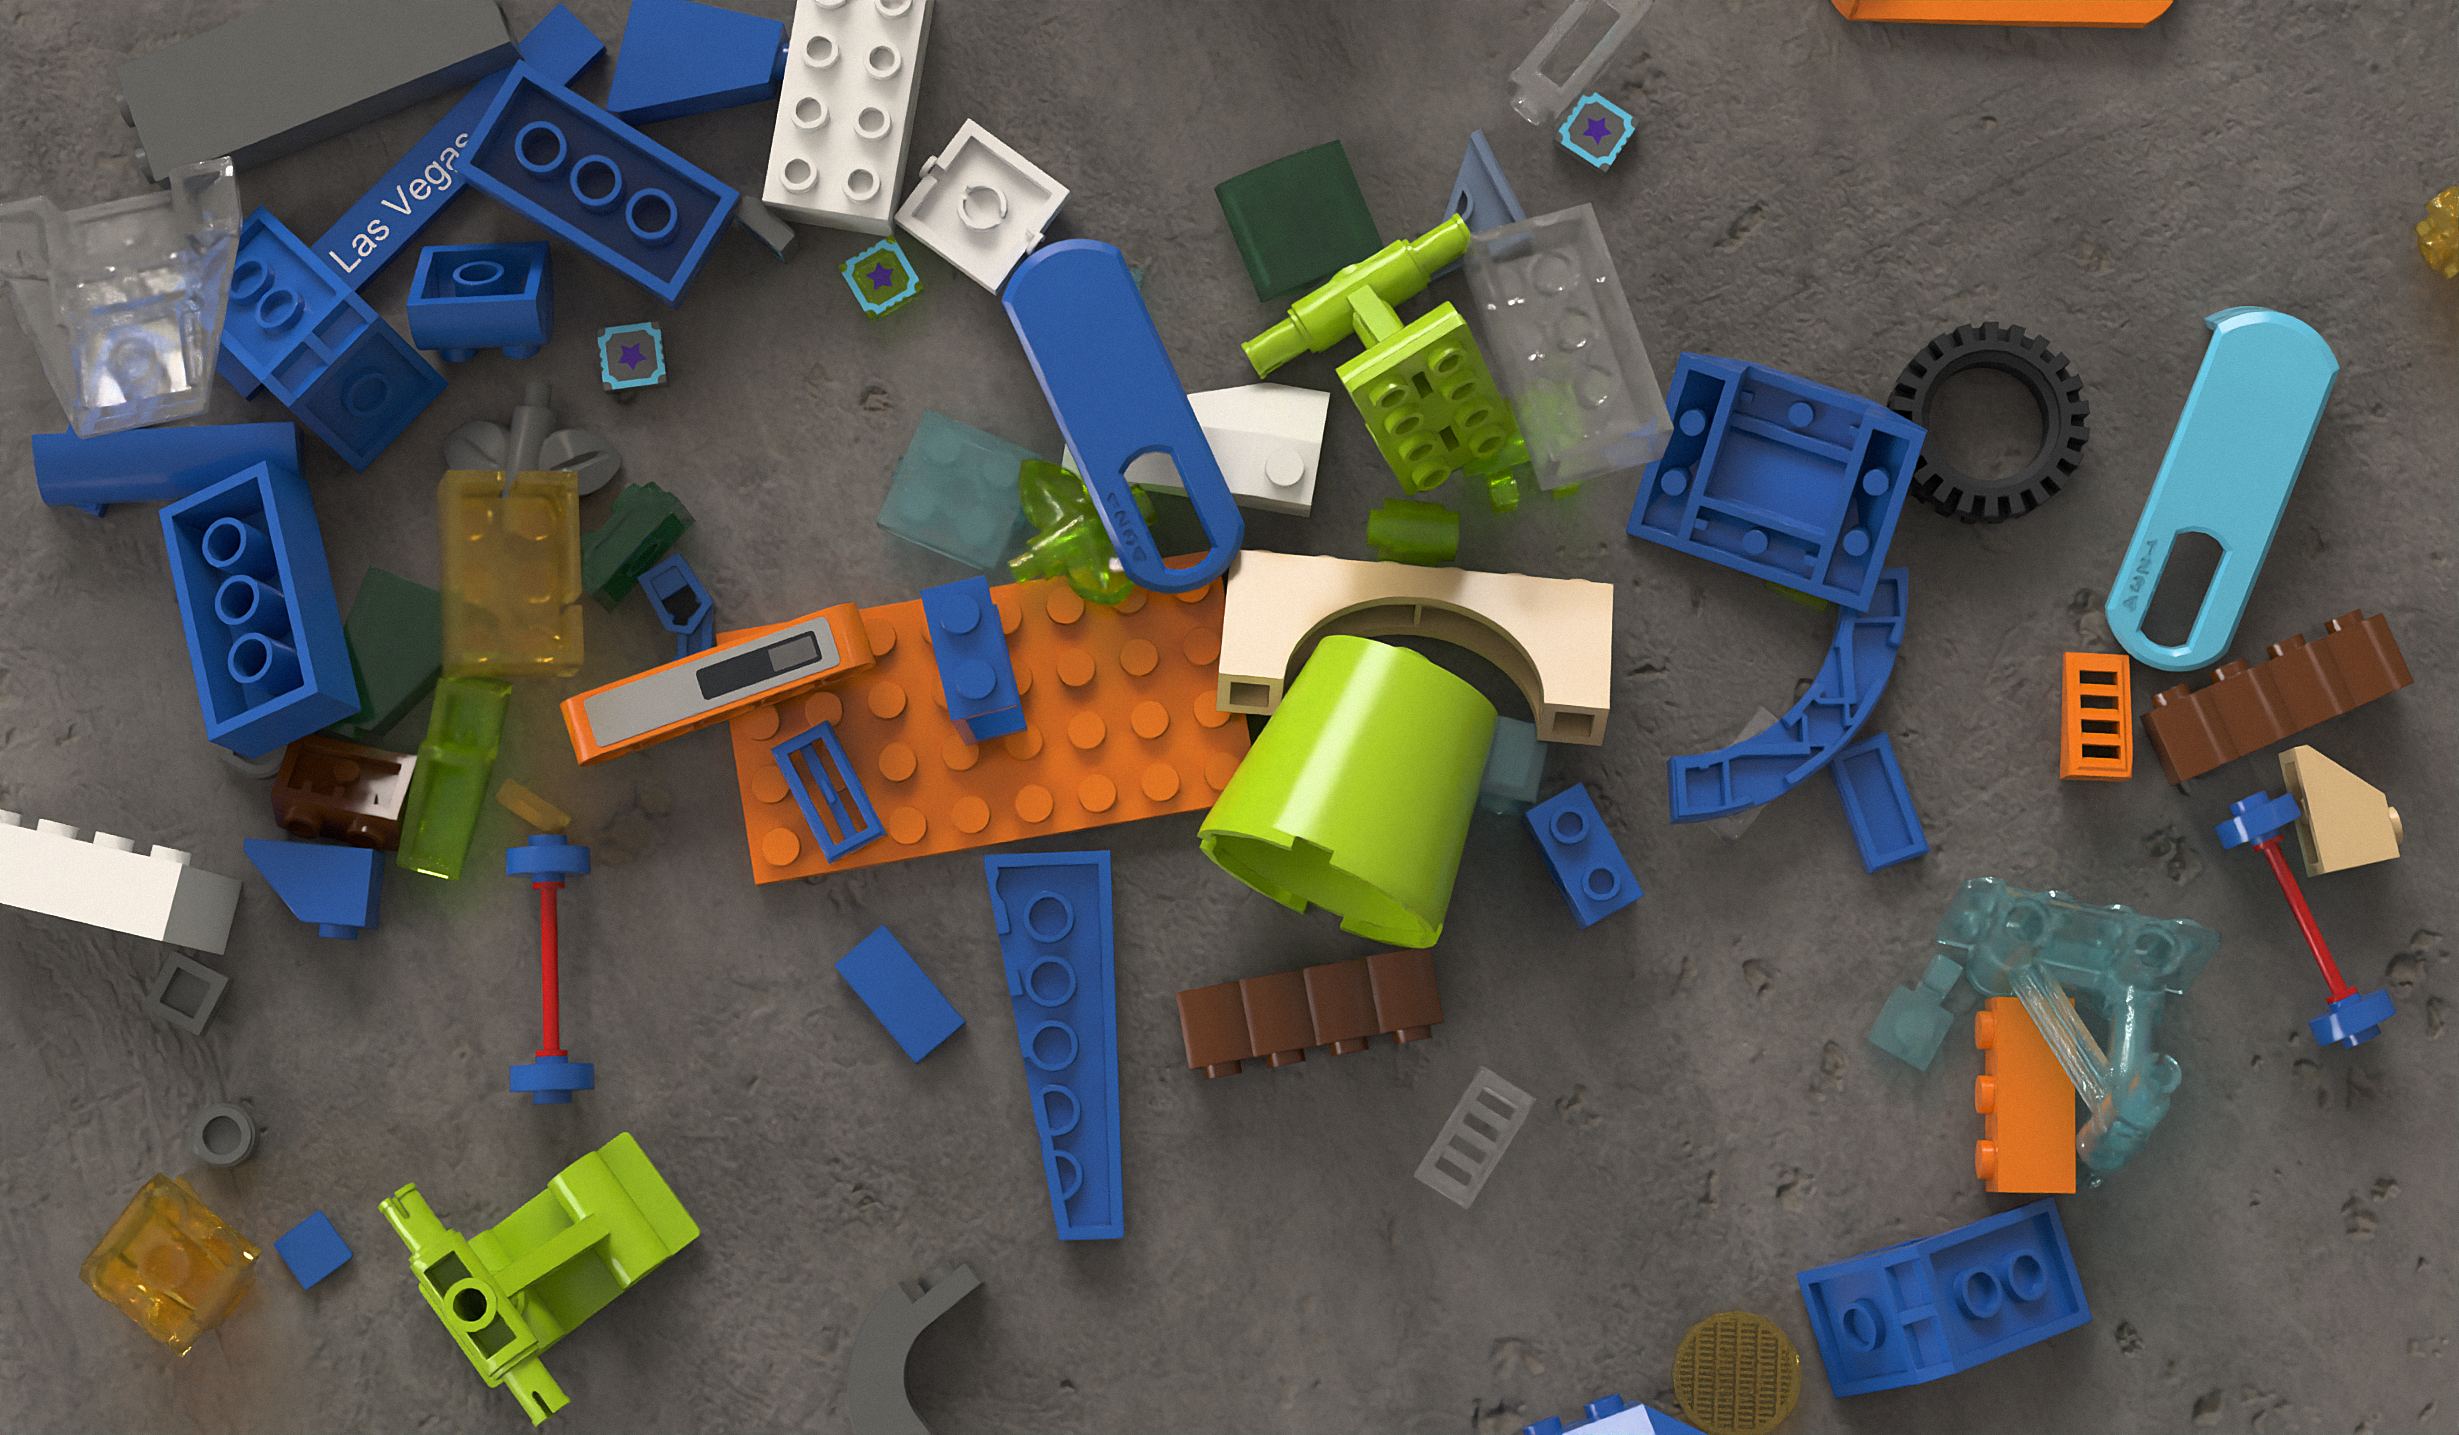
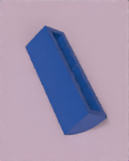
[31,421,306,507]

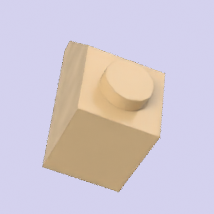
[2278,745,2403,877]

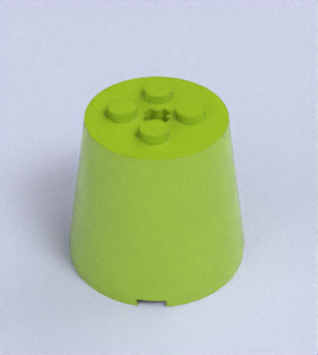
[1197,635,1498,949]

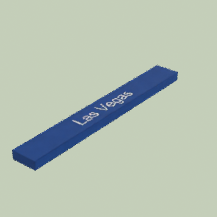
[201,2,608,402]

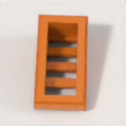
[2060,652,2133,782]

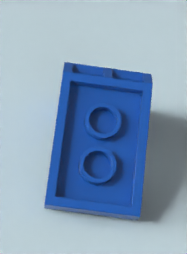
[172,204,449,474]
[1796,1196,2093,1399]

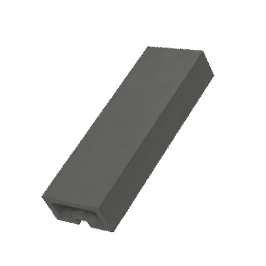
[115,0,525,199]

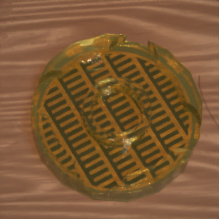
[1670,1310,1802,1435]

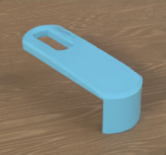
[2105,306,2340,672]

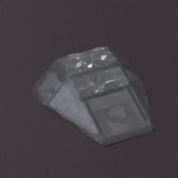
[0,156,243,439]

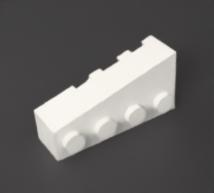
[0,809,243,955]

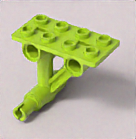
[1241,213,1516,496]
[377,1132,701,1428]

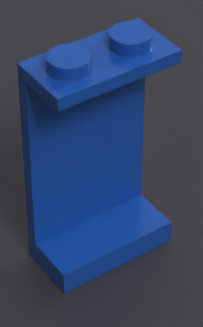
[920,575,1028,746]

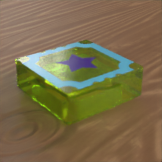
[838,235,925,324]

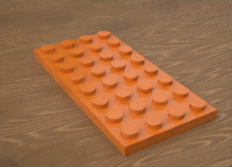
[715,550,1251,886]

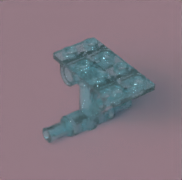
[1935,877,2221,1188]

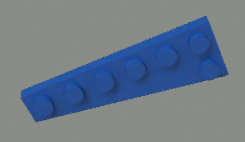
[984,850,1125,1241]

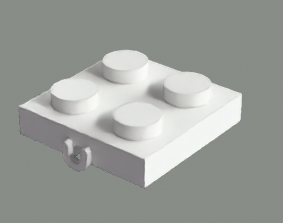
[893,118,1071,296]

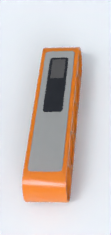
[559,602,876,767]

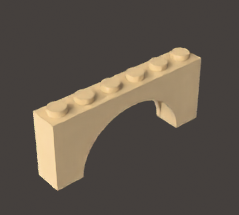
[1216,549,1613,746]

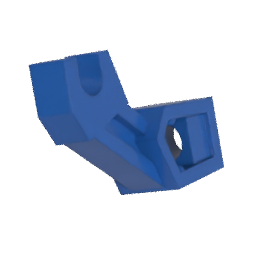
[637,553,716,662]

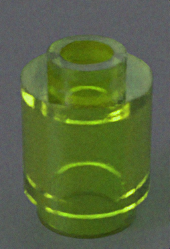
[1366,497,1460,566]

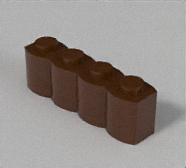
[2139,608,2414,786]
[1175,948,1444,1080]

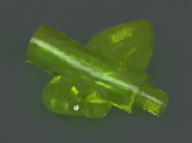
[1007,458,1158,606]

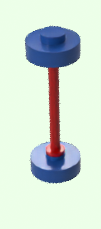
[2214,790,2397,1049]
[506,835,595,1105]

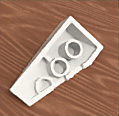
[1060,382,1330,517]

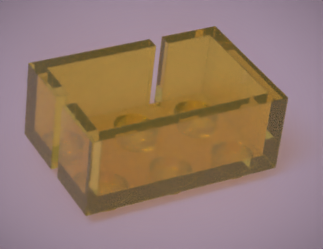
[437,470,584,677]

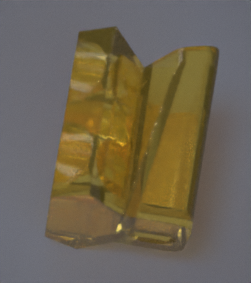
[78,1172,262,1357]

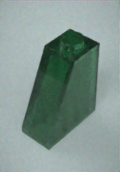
[324,565,499,742]

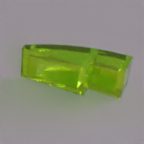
[395,668,513,881]

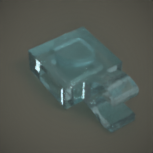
[1865,954,1963,1072]

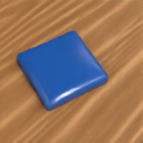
[274,1210,353,1290]

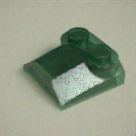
[567,481,696,613]

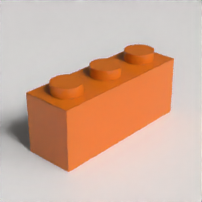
[1975,997,2076,1194]

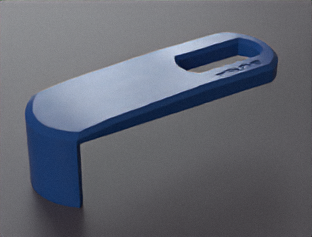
[1002,239,1245,594]

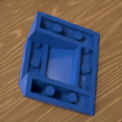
[1625,351,1928,613]

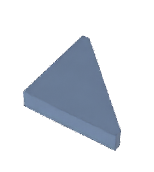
[1427,129,1533,286]

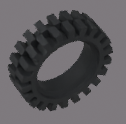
[1886,321,2090,525]

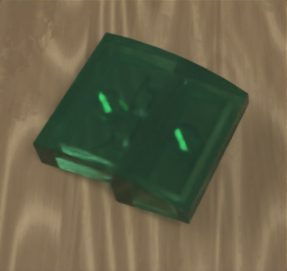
[1214,139,1384,303]

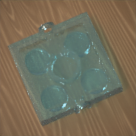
[876,408,1043,575]

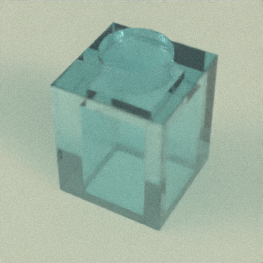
[1478,716,1549,816]

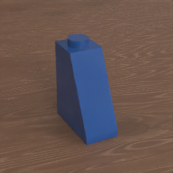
[606,0,790,127]

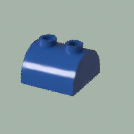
[406,241,554,362]

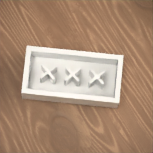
[762,0,935,238]

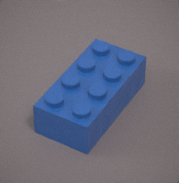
[452,59,742,311]
[158,460,362,759]

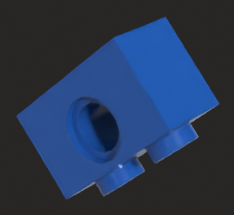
[1519,782,1644,931]

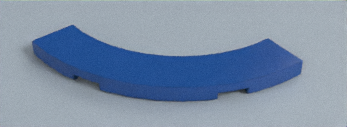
[1666,568,1908,825]

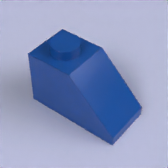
[243,838,386,940]

